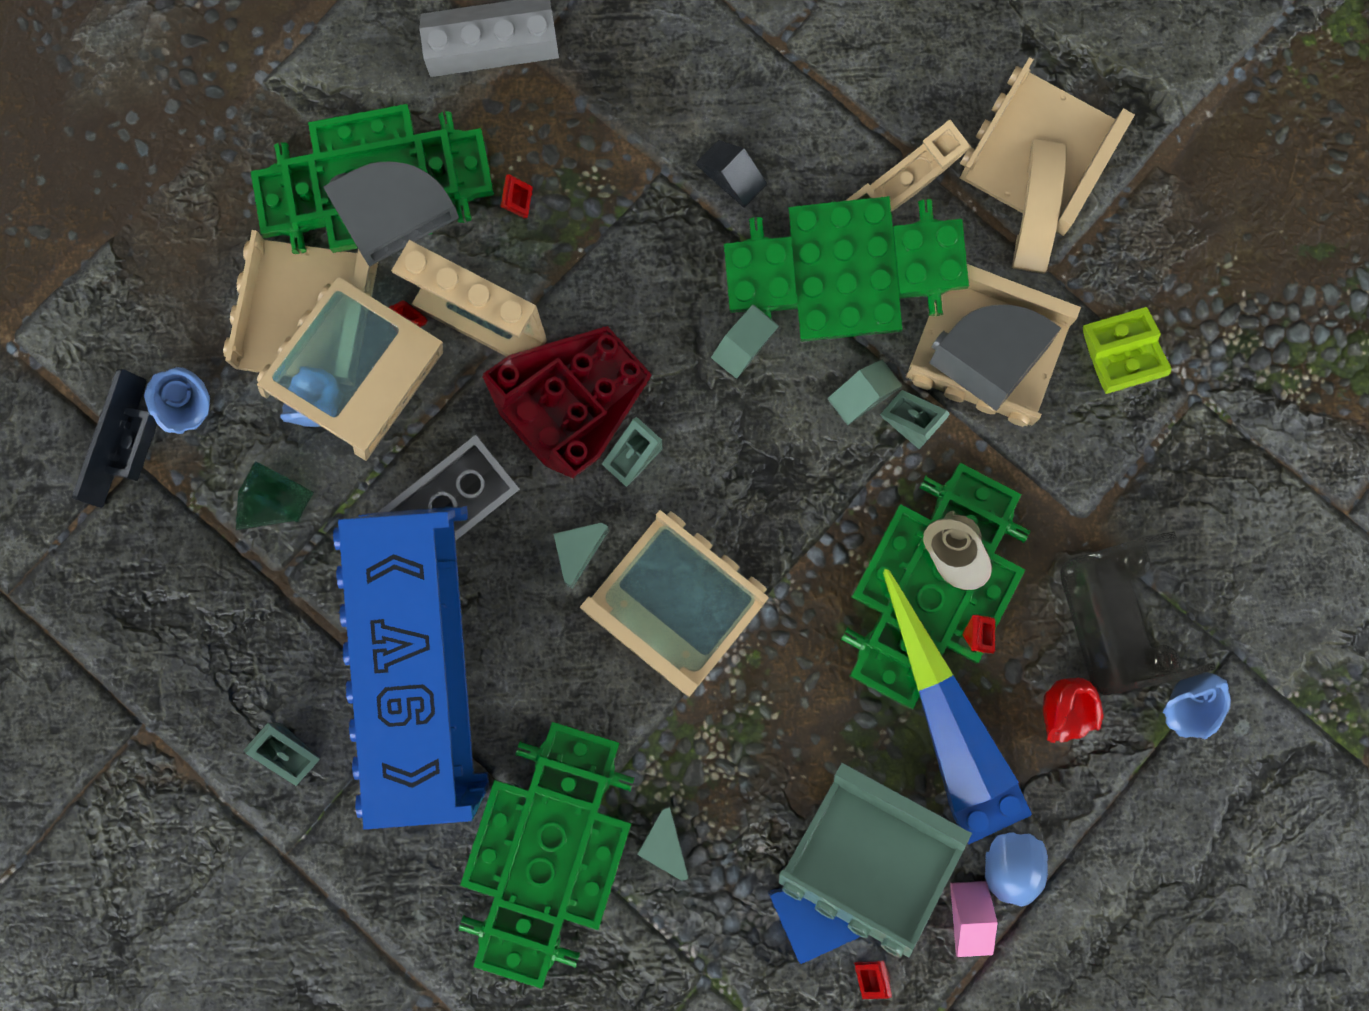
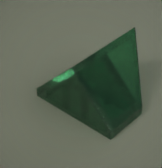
[236,461,314,530]

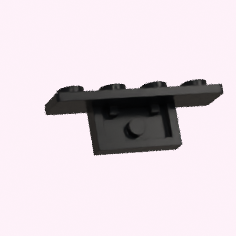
[72,369,157,508]

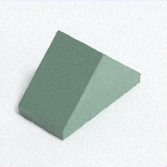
[711,304,779,379]
[828,359,902,426]
[880,390,950,450]
[602,417,663,487]
[554,523,609,589]
[243,722,320,786]
[637,806,689,881]

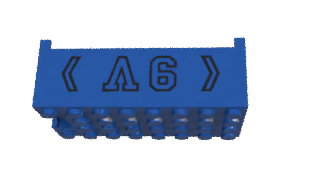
[333,506,489,830]

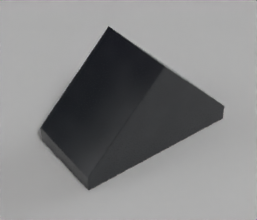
[696,140,767,208]

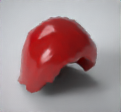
[1043,677,1104,743]

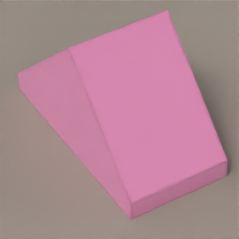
[950,881,998,957]

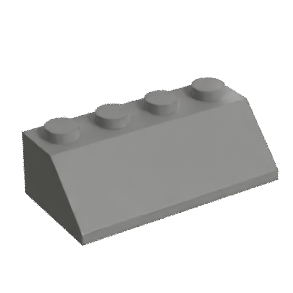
[419,0,559,77]
[378,435,520,540]

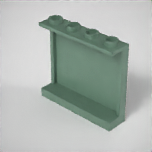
[779,763,972,958]

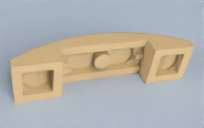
[845,120,971,212]
[1012,139,1066,274]

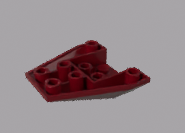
[482,326,652,479]

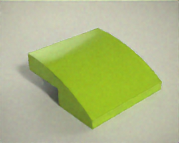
[1083,307,1172,394]

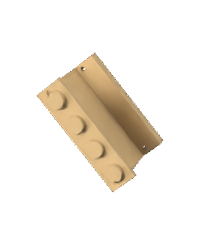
[960,57,1135,236]
[223,230,378,387]
[906,264,1081,427]

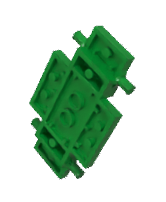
[251,104,494,254]
[724,196,969,342]
[840,463,1031,710]
[459,722,635,989]

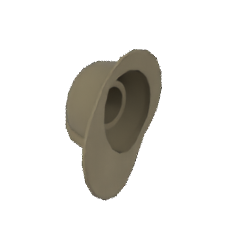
[923,511,992,590]

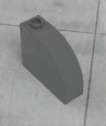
[323,161,459,267]
[929,305,1061,411]

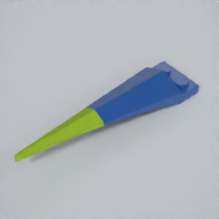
[883,569,1032,845]

